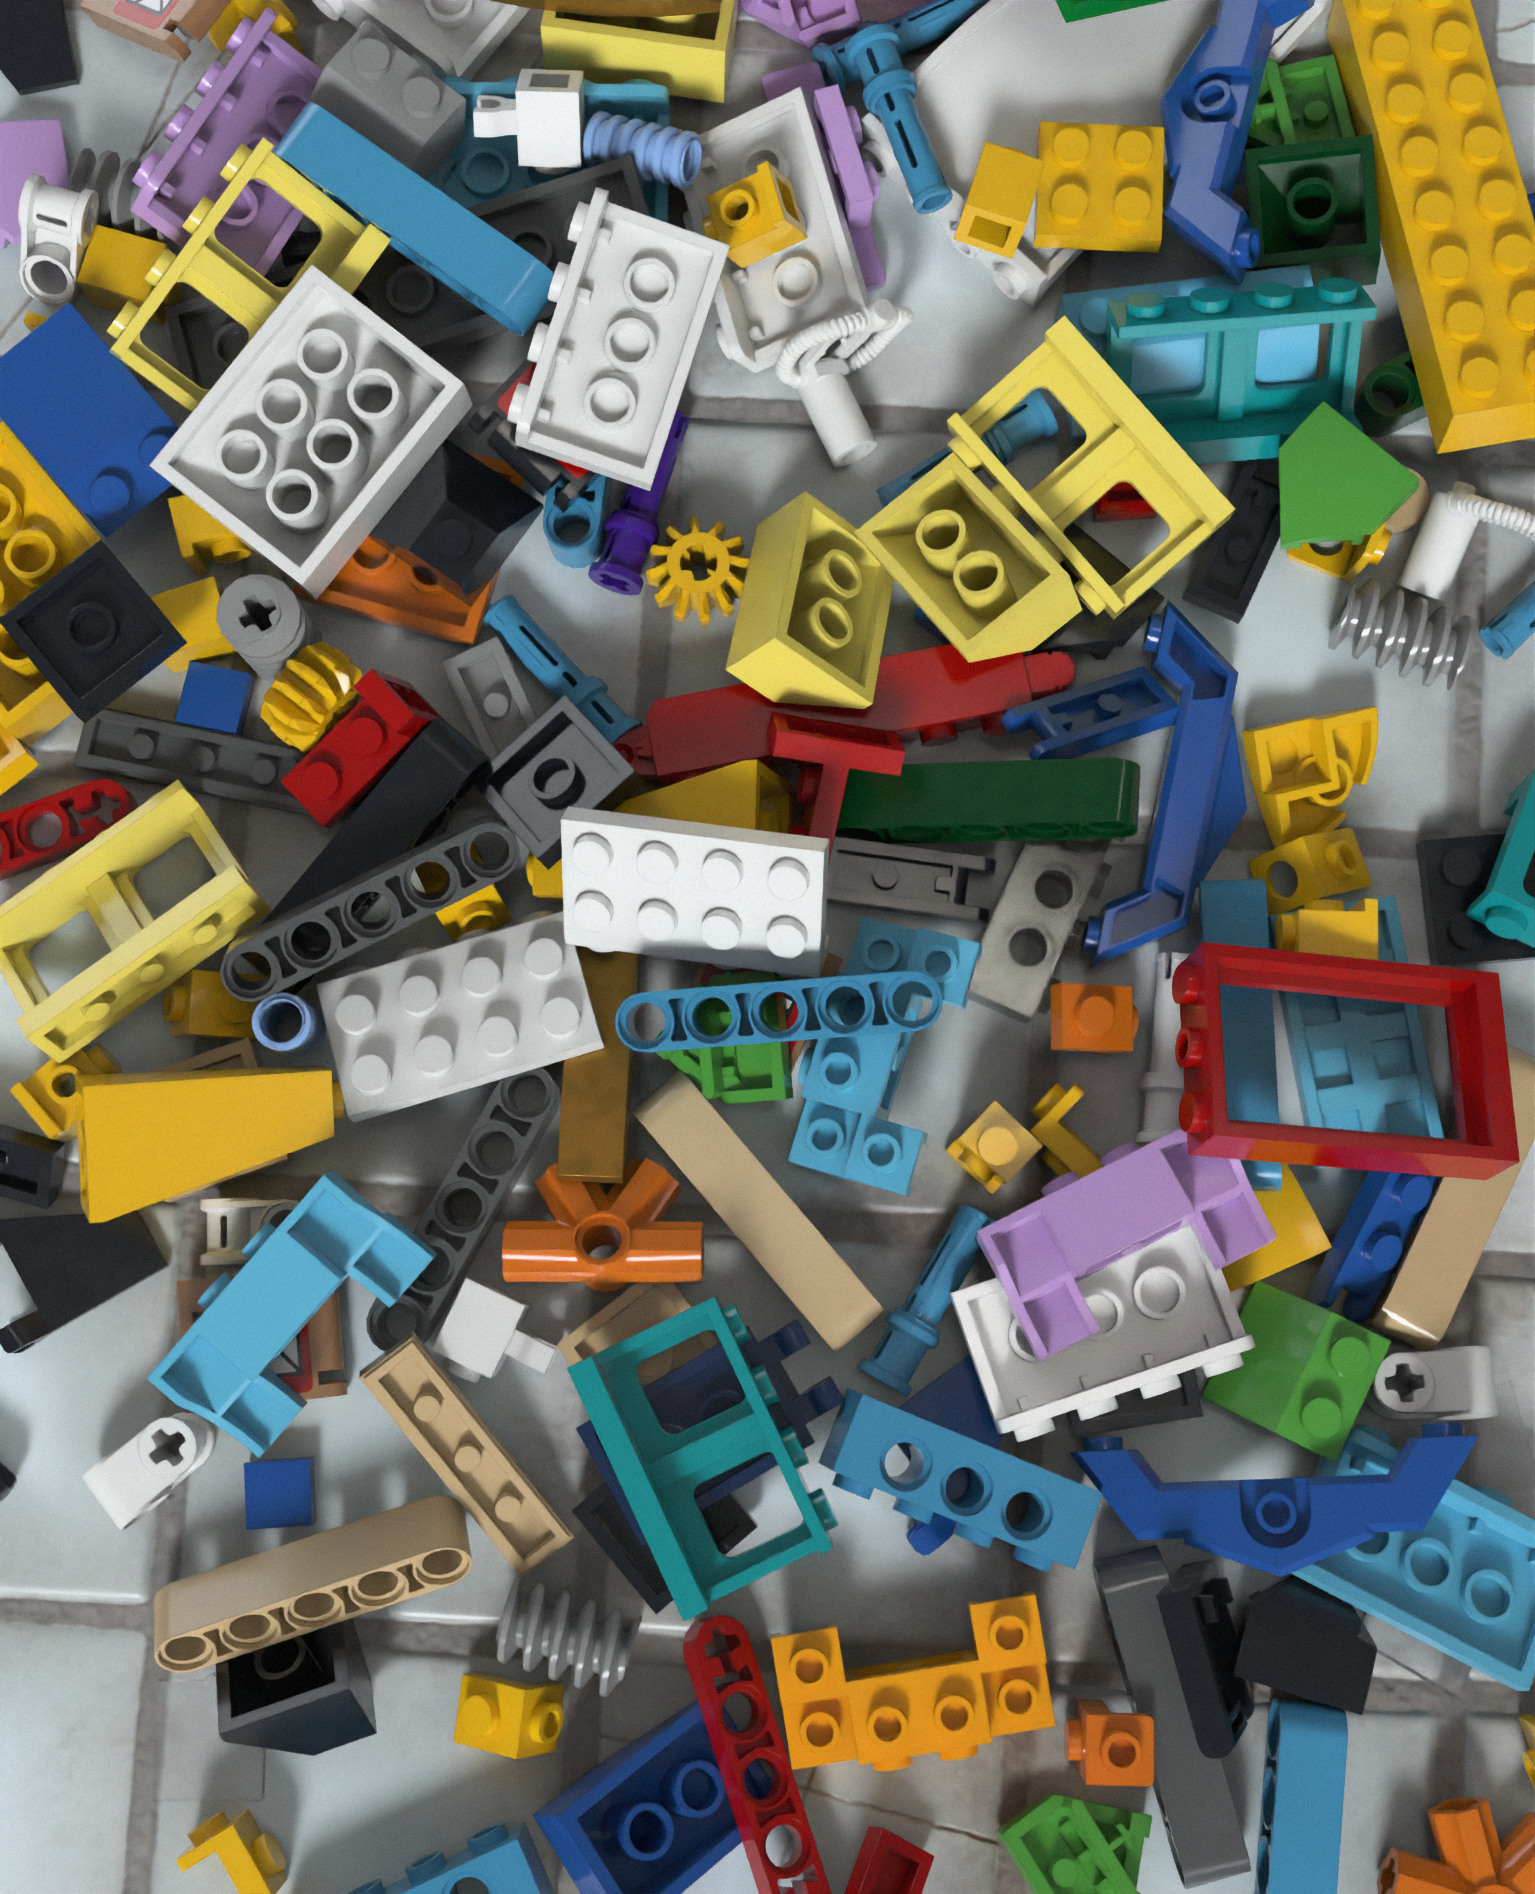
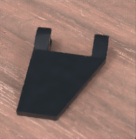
[0,0,79,96]
[0,1210,169,1353]

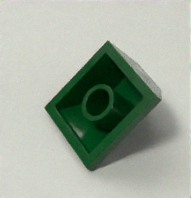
[1245,134,1381,286]

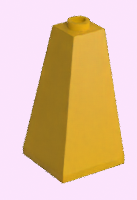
[526,759,793,905]
[75,1065,344,1223]

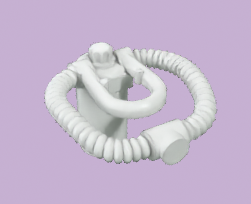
[775,298,914,467]
[1397,481,1535,602]

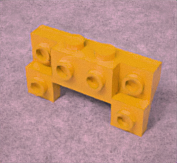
[771,1591,1056,1771]

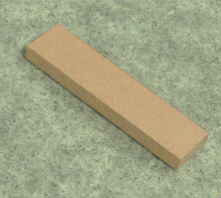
[359,1331,574,1578]

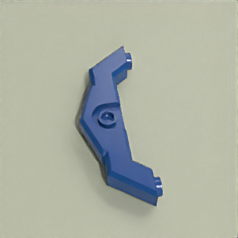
[1160,0,1315,285]
[1081,600,1247,969]
[1069,1423,1480,1577]

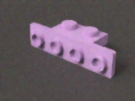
[761,62,886,292]

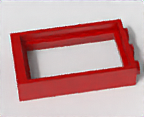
[1172,942,1520,1180]

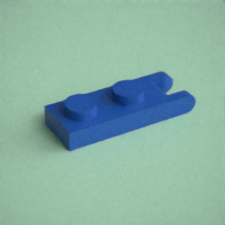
[1001,666,1179,760]
[1308,1170,1440,1323]

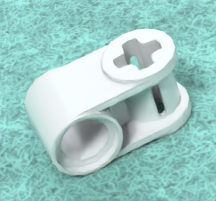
[18,173,99,306]
[200,1198,301,1265]
[1364,1346,1499,1420]
[81,1412,216,1531]

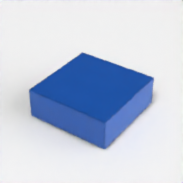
[175,661,255,736]
[244,1457,316,1530]

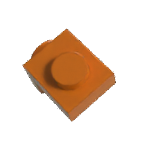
[1051,983,1139,1055]
[1064,1699,1154,1787]

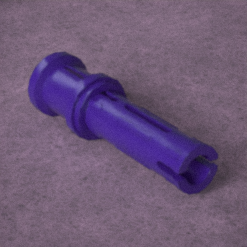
[588,410,690,595]

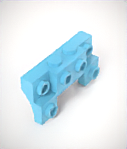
[788,916,984,1197]
[146,1170,437,1458]

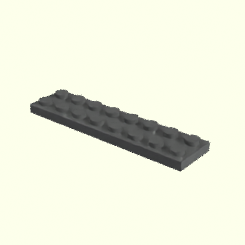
[164,154,650,414]

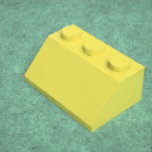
[540,0,739,103]
[854,452,1082,663]
[725,491,894,709]

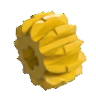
[646,516,750,626]
[260,641,364,753]

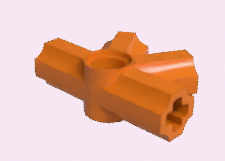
[502,1158,705,1292]
[1377,1796,1535,1894]

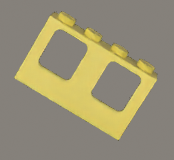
[106,137,391,413]
[947,315,1235,620]
[0,779,272,1064]

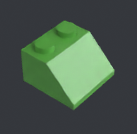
[1200,1281,1392,1463]

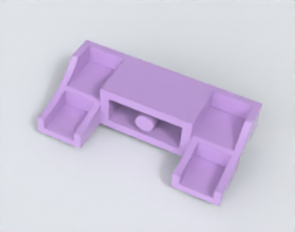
[976,1128,1278,1362]

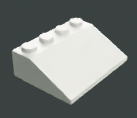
[149,265,473,600]

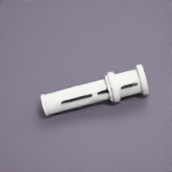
[1135,952,1190,1146]

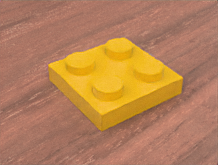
[1034,121,1164,253]

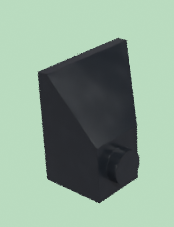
[368,439,544,607]
[216,1618,377,1756]

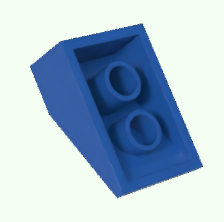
[0,302,179,539]
[533,1700,772,1894]

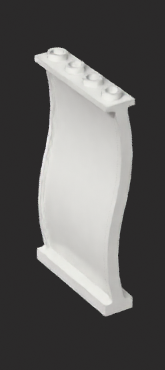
[859,0,1334,310]

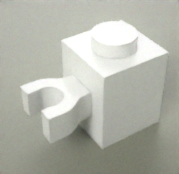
[473,69,585,174]
[431,1277,559,1383]

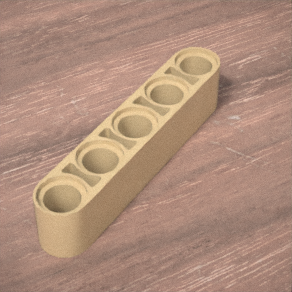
[1366,1044,1535,1352]
[631,1070,885,1354]
[153,1495,473,1673]

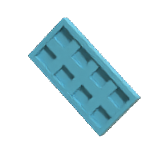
[1268,895,1444,1170]

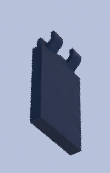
[576,1319,845,1546]

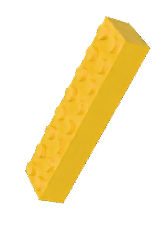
[1326,0,1535,454]

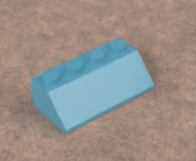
[1053,265,1320,440]

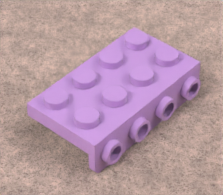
[130,7,323,277]

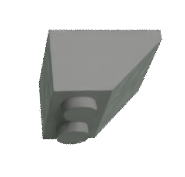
[308,23,466,181]

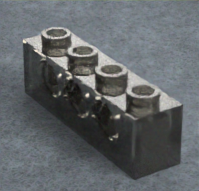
[966,838,1125,1025]

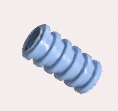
[582,111,702,190]
[252,992,326,1056]

